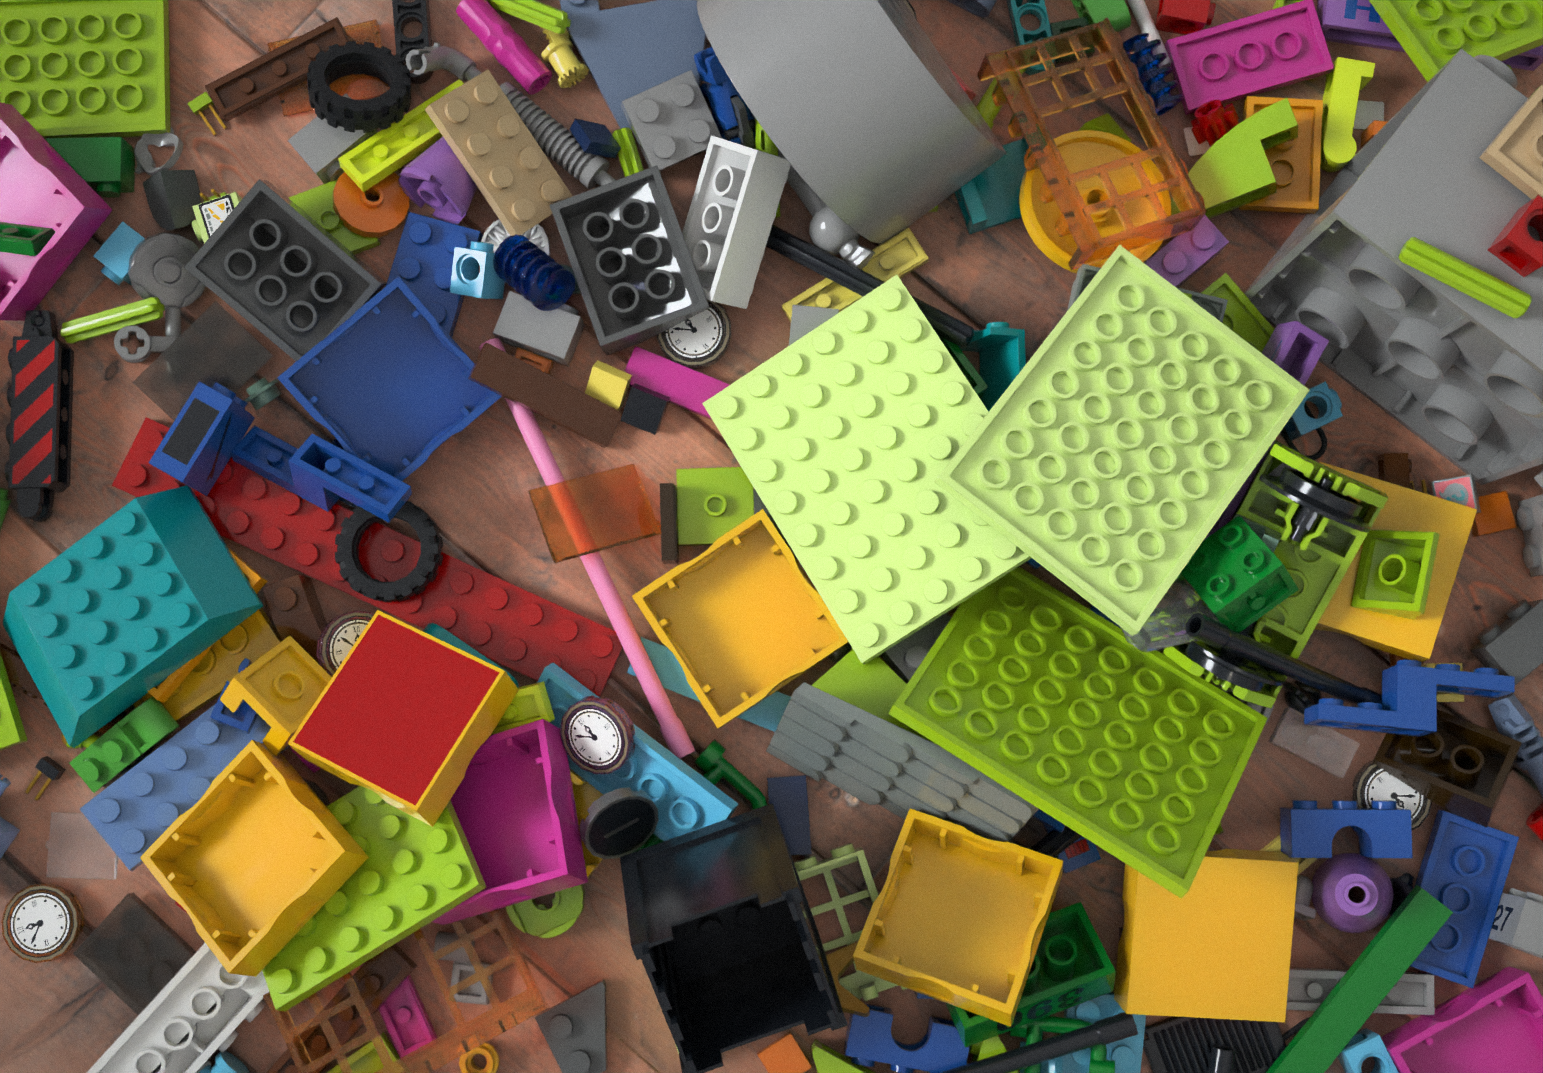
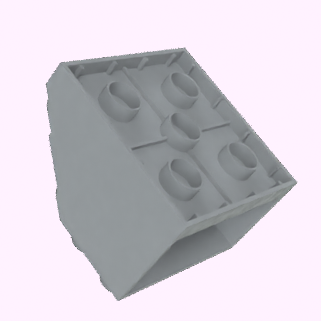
[1244,49,1543,485]

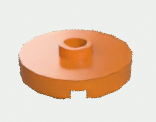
[333,172,410,238]

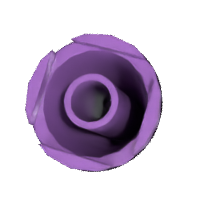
[398,137,477,224]
[1311,853,1393,933]

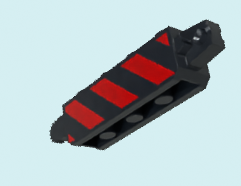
[4,310,74,522]

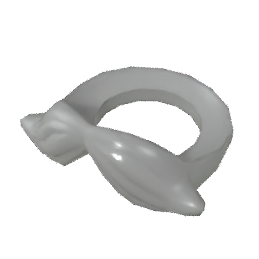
[134,127,184,176]

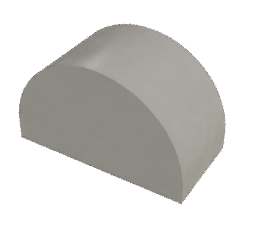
[697,0,1007,244]

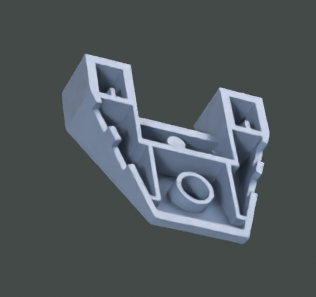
[559,0,707,130]

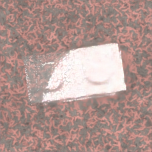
[1268,707,1360,778]

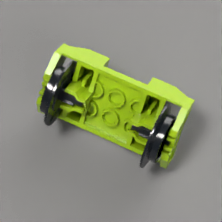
[1163,440,1388,709]

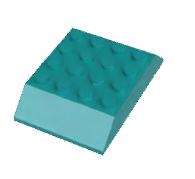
[2,485,264,748]

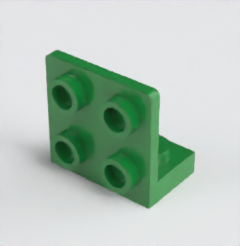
[1181,516,1299,633]

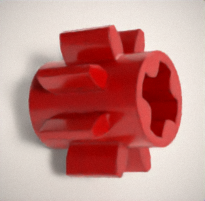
[1191,100,1239,147]

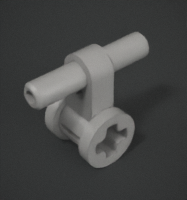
[114,307,185,383]

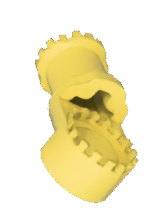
[539,26,589,88]

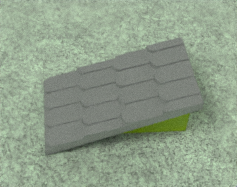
[766,649,1039,842]

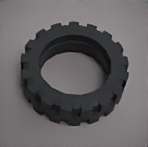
[307,41,411,133]
[334,501,443,602]

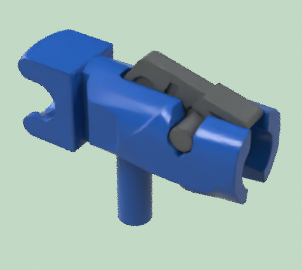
[694,47,756,149]

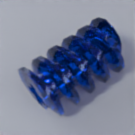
[1112,33,1184,121]
[493,234,575,311]

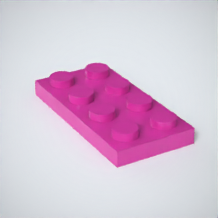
[1164,0,1334,115]

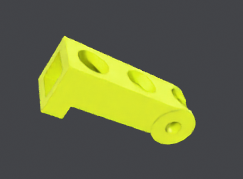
[1320,57,1375,172]

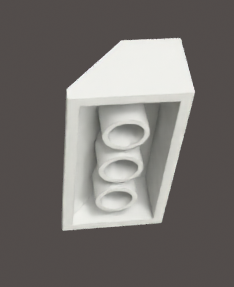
[682,135,791,309]

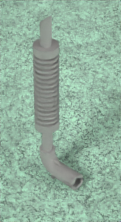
[406,42,616,189]

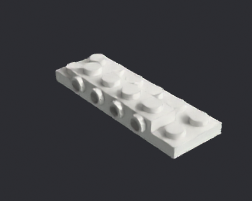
[86,943,269,1073]

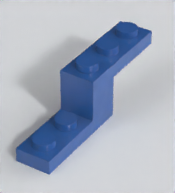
[231,425,412,523]
[1304,660,1515,737]

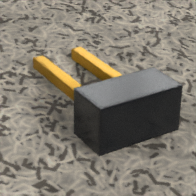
[25,756,66,801]

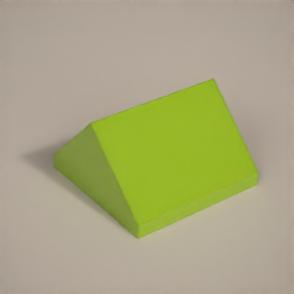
[1351,530,1440,620]

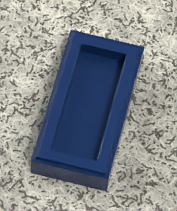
[767,775,812,855]

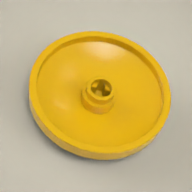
[1019,130,1171,274]

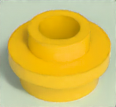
[459,1041,500,1073]

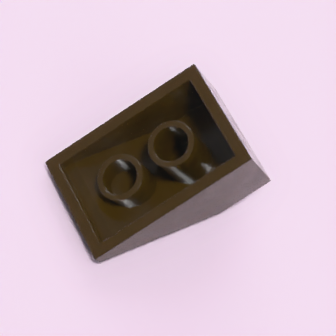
[1373,709,1522,827]

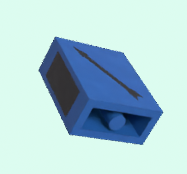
[149,381,255,496]

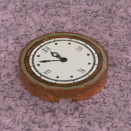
[1,882,84,963]

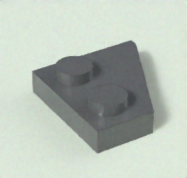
[535,979,608,1073]

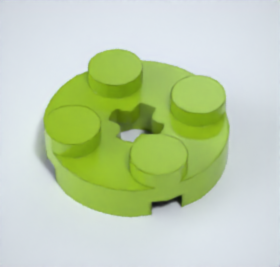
[506,884,585,938]

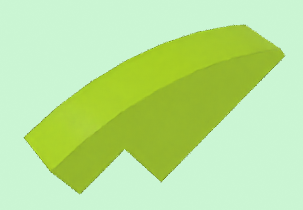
[1167,98,1298,235]

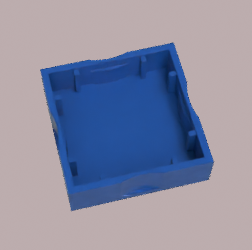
[277,276,502,481]

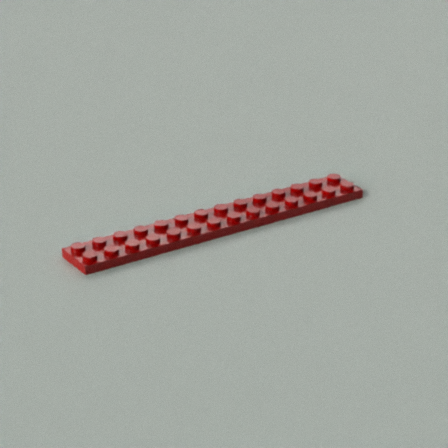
[112,417,623,698]

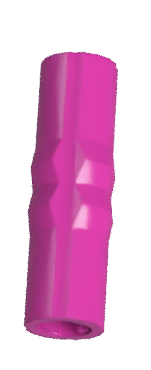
[456,0,552,95]

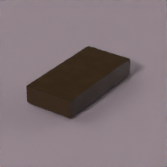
[660,483,679,564]

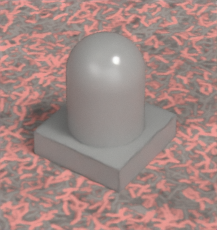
[1294,875,1317,921]

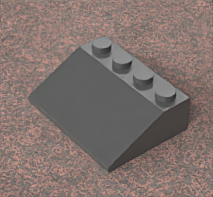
[550,165,710,355]
[184,179,387,361]

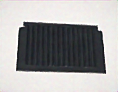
[1143,1016,1287,1073]

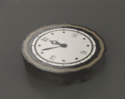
[657,299,731,369]
[1351,760,1433,830]

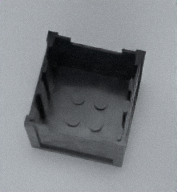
[620,803,848,1073]

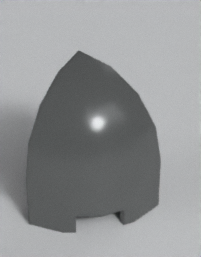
[143,170,201,230]

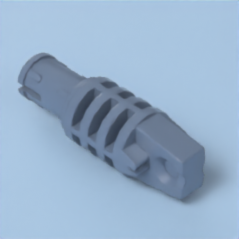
[1488,693,1543,799]

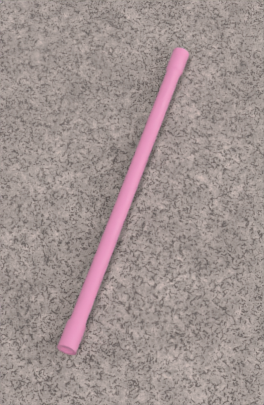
[479,338,696,759]

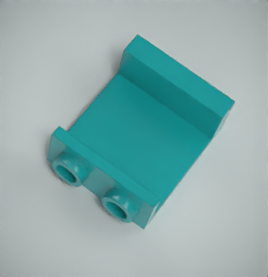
[954,126,1046,235]
[958,322,1026,411]

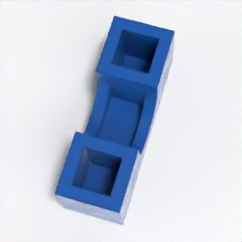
[1280,800,1413,858]
[844,1003,970,1073]

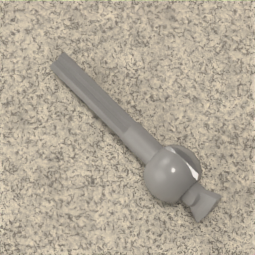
[752,114,875,269]

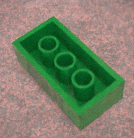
[946,902,1116,1048]

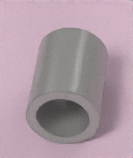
[434,931,475,963]

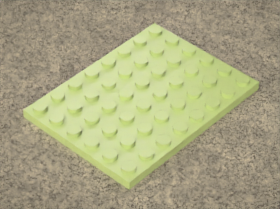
[934,244,1310,636]
[702,275,1031,665]

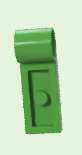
[69,696,179,793]

